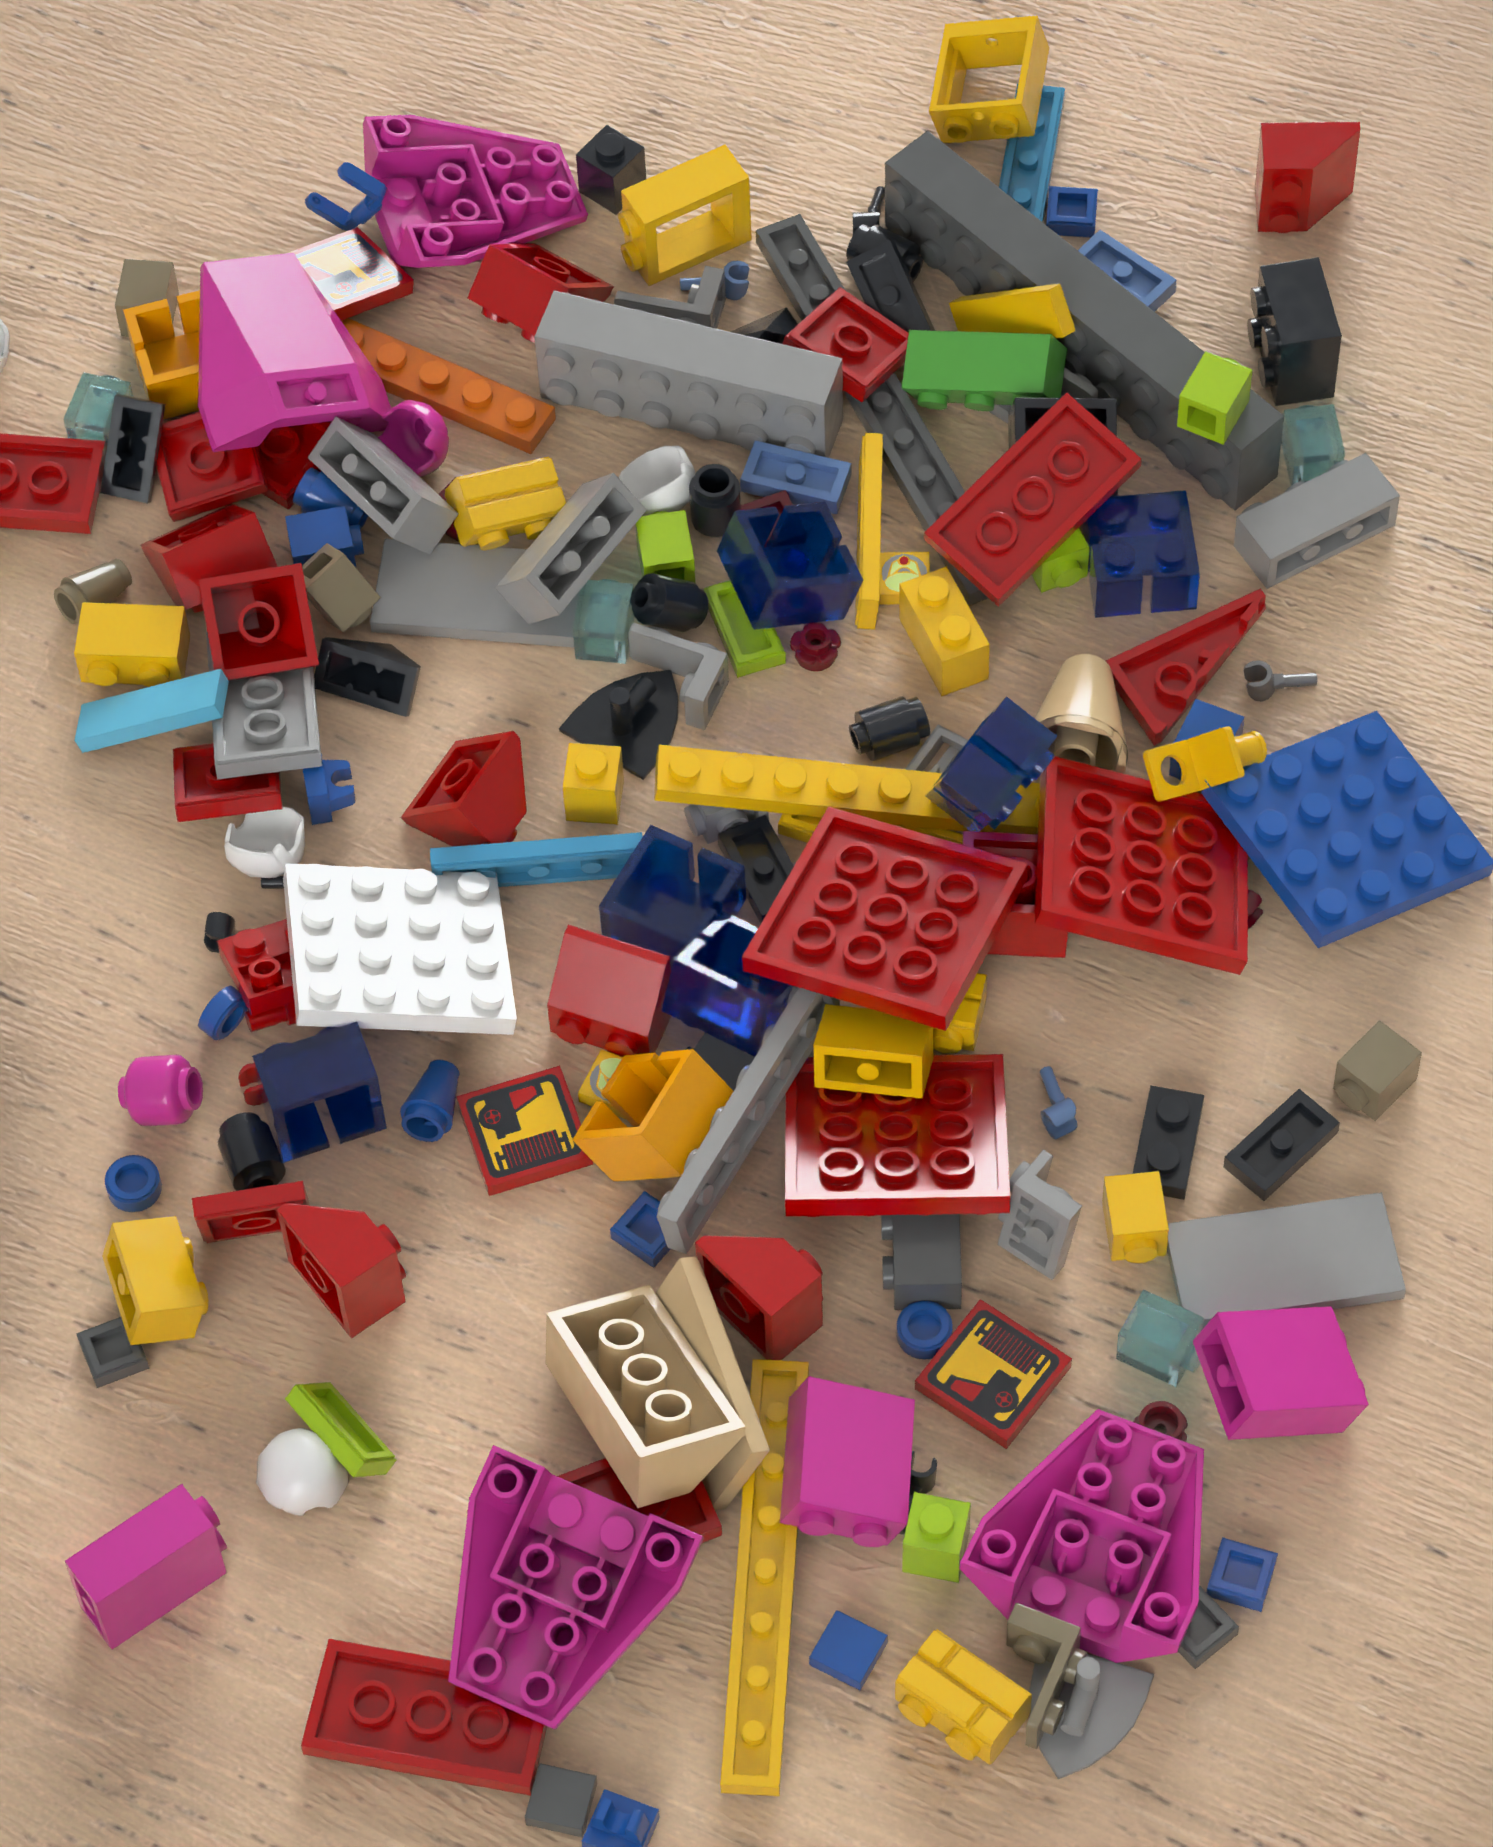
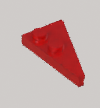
[1106,588,1266,746]

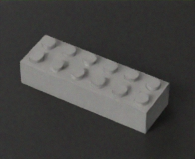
[534,291,843,458]

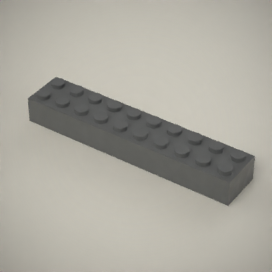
[885,131,1284,511]

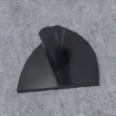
[559,670,678,780]

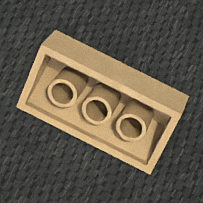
[545,1284,745,1508]

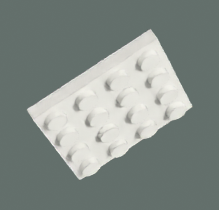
[283,864,517,1035]

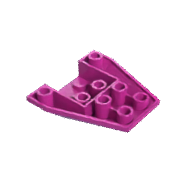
[363,114,588,268]
[198,253,391,452]
[959,1409,1204,1663]
[448,1445,704,1730]

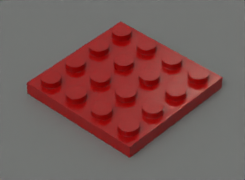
[1035,754,1248,975]
[742,807,1028,1031]
[785,1054,1010,1217]

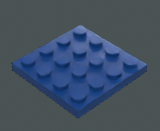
[1201,711,1493,949]

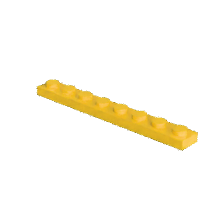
[654,745,1040,834]
[720,1359,809,1796]

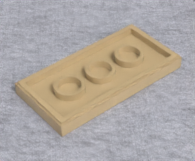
[656,1256,770,1510]

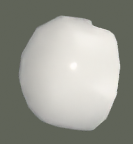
[618,446,696,516]
[224,806,305,878]
[256,1428,348,1516]

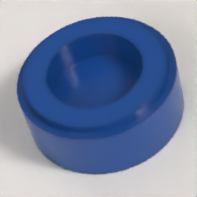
[198,986,248,1040]
[105,1155,162,1212]
[897,1301,953,1360]

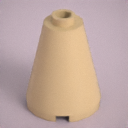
[1023,654,1128,783]

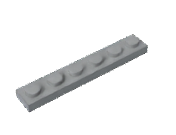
[657,986,840,1254]

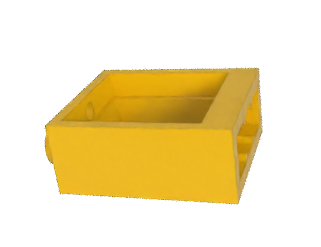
[929,15,1050,143]
[618,144,752,286]

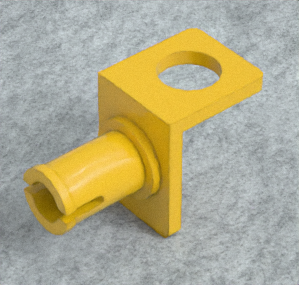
[1143,726,1267,802]

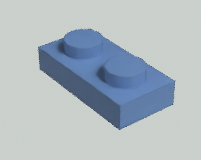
[1078,230,1177,312]
[740,441,852,514]

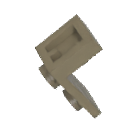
[1006,1603,1087,1749]

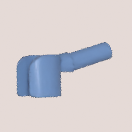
[680,261,749,300]
[1040,1066,1077,1139]

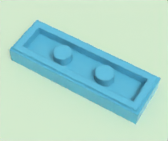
[74,669,229,753]

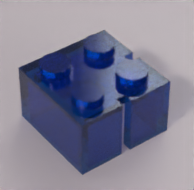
[1082,490,1200,618]
[716,502,863,630]
[925,696,1057,832]
[599,825,746,981]
[661,911,794,1057]
[252,1022,387,1163]

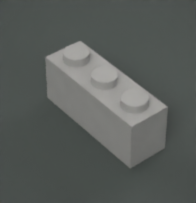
[307,417,459,555]
[1234,453,1400,589]
[495,473,647,624]

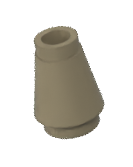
[54,559,132,624]

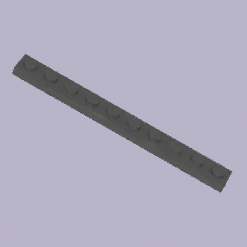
[756,214,989,606]

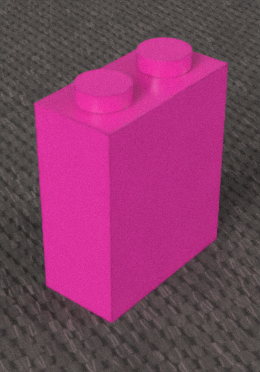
[1193,1306,1369,1440]
[780,1376,915,1547]
[65,1484,227,1650]

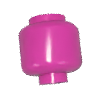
[118,1054,203,1126]

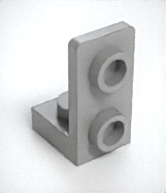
[614,266,726,329]
[628,623,729,730]

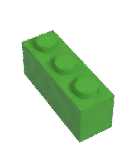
[901,330,1067,411]

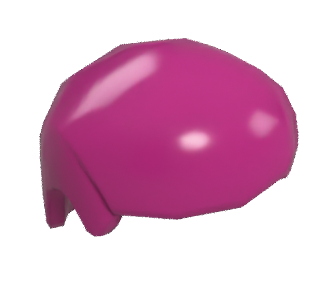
[378,400,449,478]

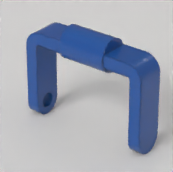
[305,162,387,231]

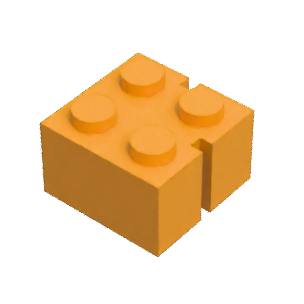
[123,290,200,420]
[572,1049,734,1182]

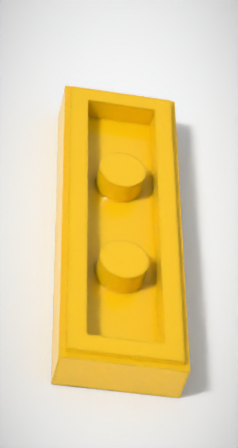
[949,283,1076,338]

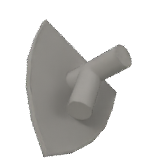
[1029,1653,1154,1779]

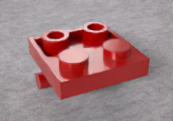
[217,918,296,1032]

